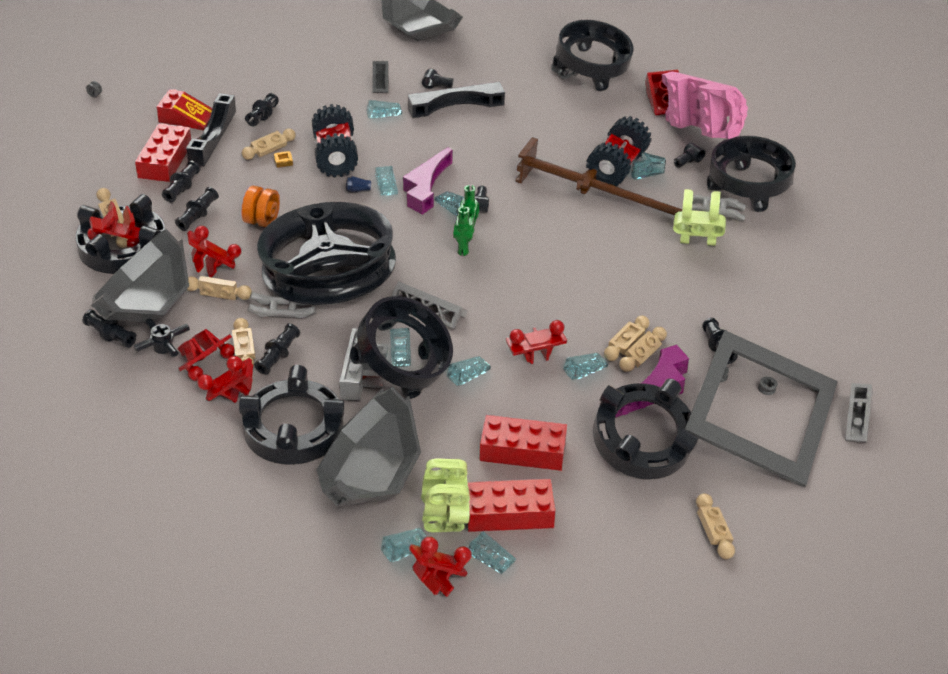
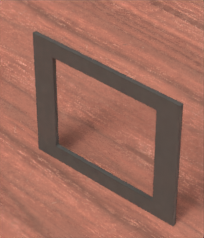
[685,330,838,488]

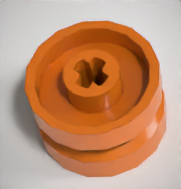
[241,185,280,227]

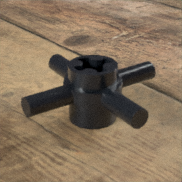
[133,318,190,357]

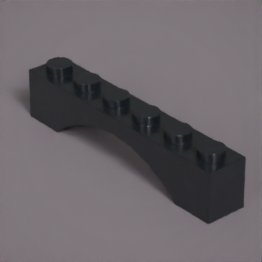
[408,82,505,118]
[186,93,236,167]

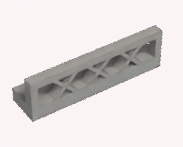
[392,281,468,329]

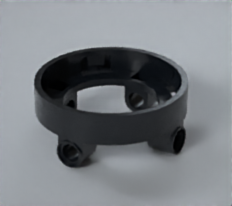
[553,20,634,91]
[707,136,796,212]
[76,194,165,274]
[350,296,453,399]
[239,365,344,465]
[593,378,699,479]

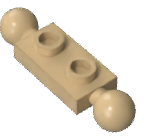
[242,128,296,160]
[96,188,127,248]
[187,276,252,300]
[604,315,650,361]
[232,318,255,367]
[619,327,667,372]
[696,493,735,559]

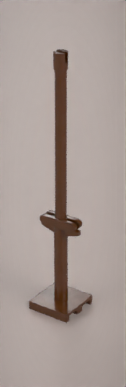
[515,137,683,216]

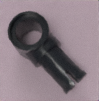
[422,69,454,89]
[674,142,706,168]
[475,186,489,212]

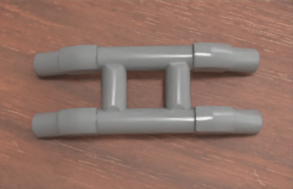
[683,195,746,222]
[247,292,316,318]

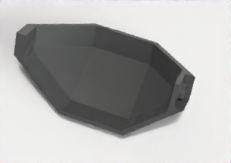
[381,0,463,41]
[91,229,189,322]
[316,387,421,506]

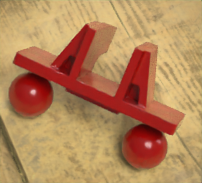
[87,201,141,248]
[187,225,242,278]
[506,320,567,364]
[177,329,235,381]
[197,356,253,403]
[409,536,472,597]

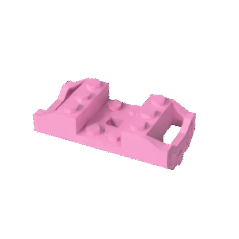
[662,71,748,139]

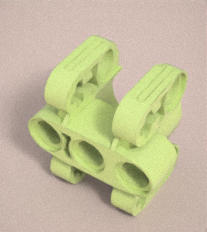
[673,189,726,246]
[421,459,470,532]

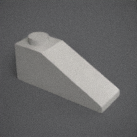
[846,383,873,443]

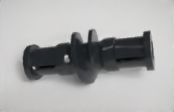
[245,93,279,127]
[162,160,200,203]
[175,187,219,231]
[82,309,137,348]
[702,317,738,364]
[254,323,300,375]

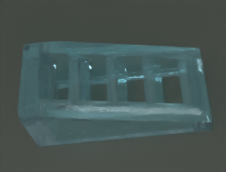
[366,100,402,118]
[375,166,398,196]
[435,191,464,216]
[390,328,411,367]
[563,353,608,380]
[447,356,491,386]
[381,527,428,562]
[468,531,516,574]

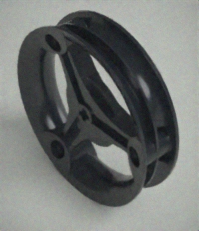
[257,202,396,305]

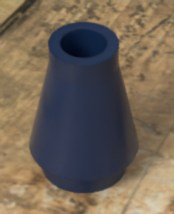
[346,176,371,193]

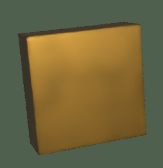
[274,151,293,168]

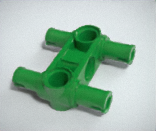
[453,185,479,256]

